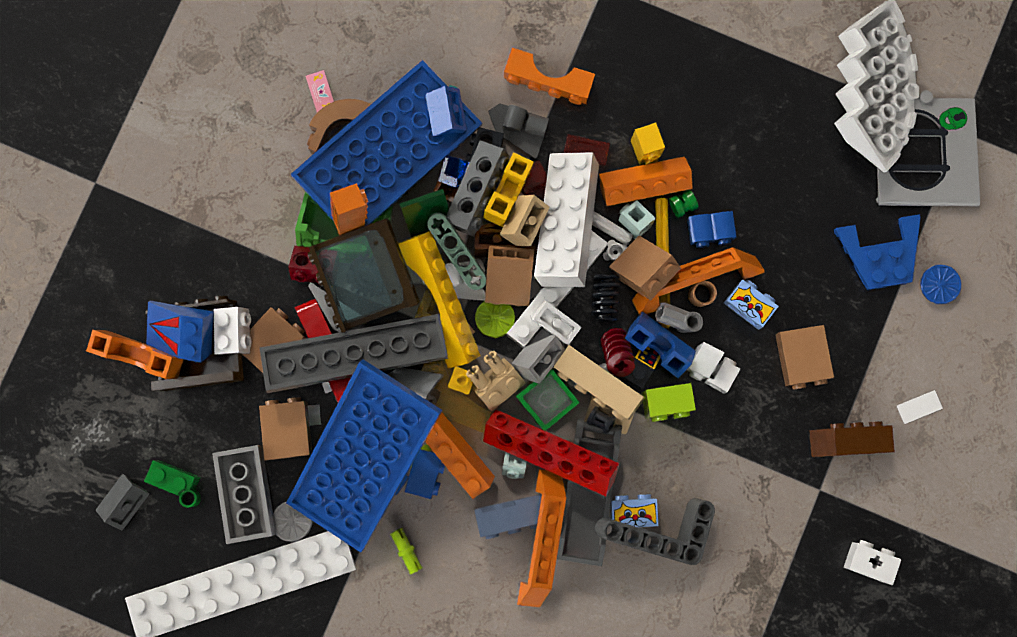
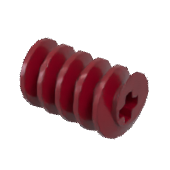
[601,328,635,377]

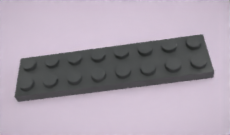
[260,314,448,393]

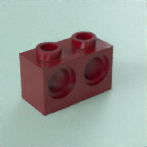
[289,245,340,285]

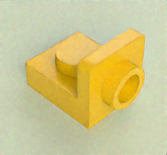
[448,366,474,395]

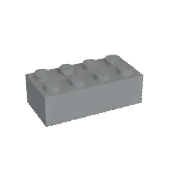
[212,445,276,544]

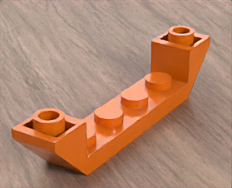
[632,247,765,315]
[517,469,566,607]

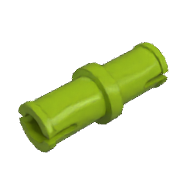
[390,527,423,575]

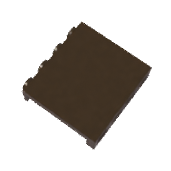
[146,296,244,391]

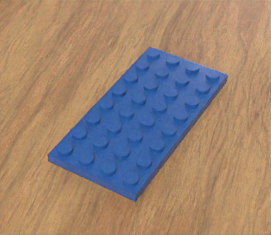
[291,60,483,241]
[286,359,442,552]

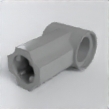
[655,302,703,333]

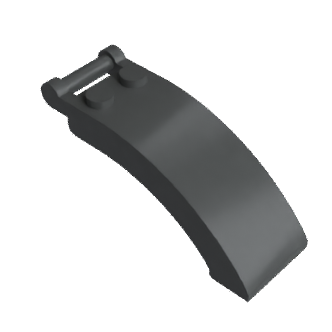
[557,418,622,566]

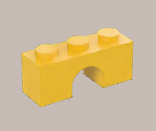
[483,152,534,227]

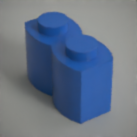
[687,211,736,248]

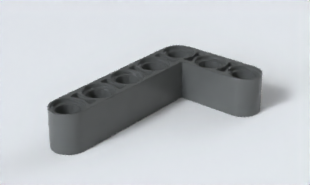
[595,498,715,565]

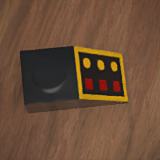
[621,347,660,390]

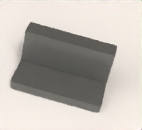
[96,474,149,531]

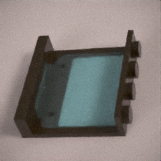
[308,218,420,332]

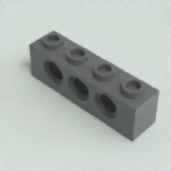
[446,141,510,236]

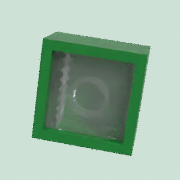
[516,369,580,431]

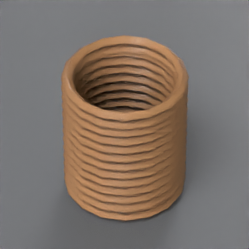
[688,281,717,307]

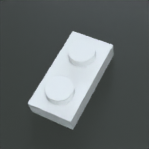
[531,301,581,345]

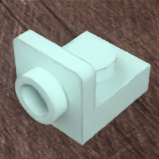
[502,452,527,479]

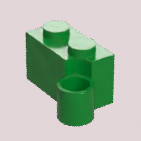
[144,460,201,508]

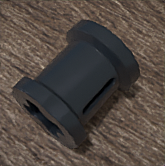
[587,406,616,435]

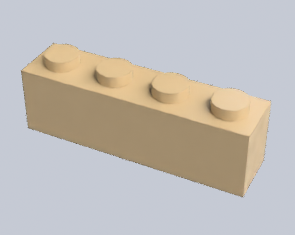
[554,345,645,421]

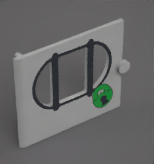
[876,90,980,207]

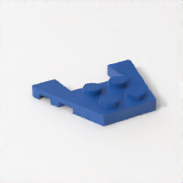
[834,214,920,290]

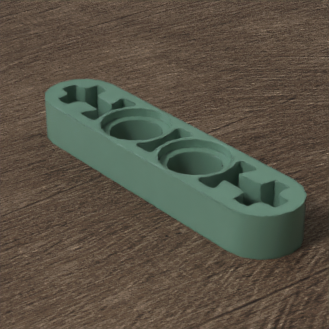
[428,213,486,290]

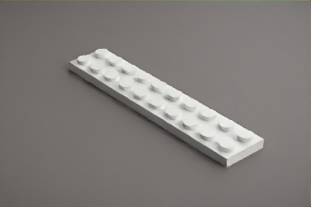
[125,531,357,637]

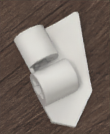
[422,259,485,301]

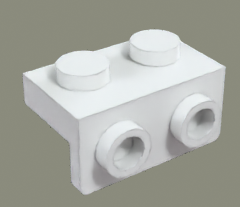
[214,307,252,355]

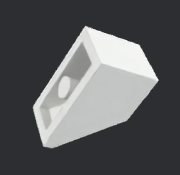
[687,342,724,381]

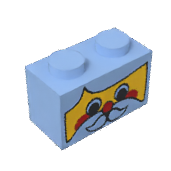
[723,279,778,330]
[610,494,659,528]

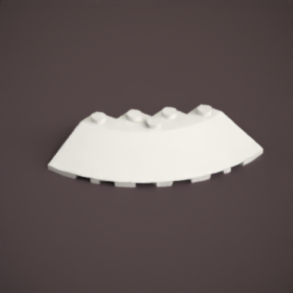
[834,0,919,172]

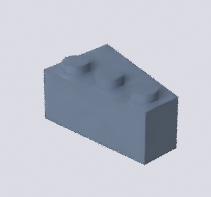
[474,494,542,539]

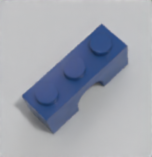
[625,312,696,378]

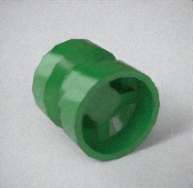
[669,189,699,218]

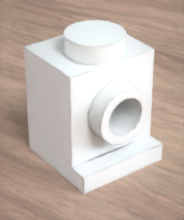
[704,357,740,394]

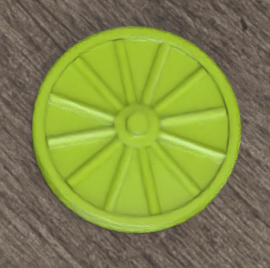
[475,301,515,338]

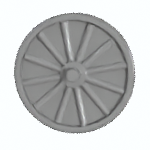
[273,502,312,542]

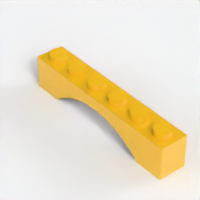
[398,231,481,369]

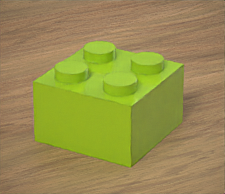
[641,383,696,422]

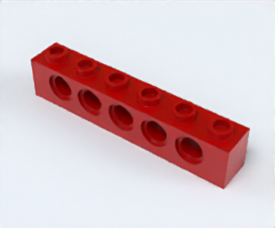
[483,410,619,496]

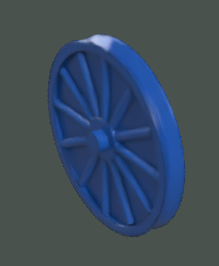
[920,264,961,304]

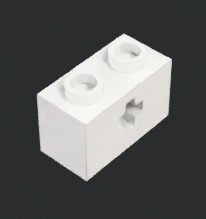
[844,540,901,585]

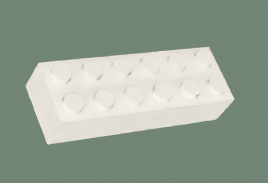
[534,152,599,287]

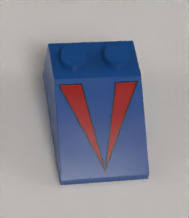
[146,301,214,362]

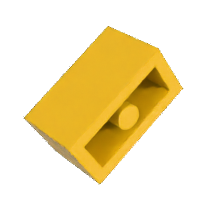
[631,123,665,165]

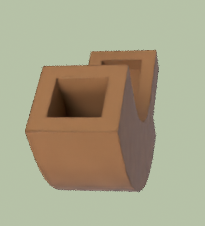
[307,99,371,154]

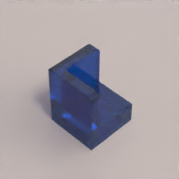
[438,156,470,188]

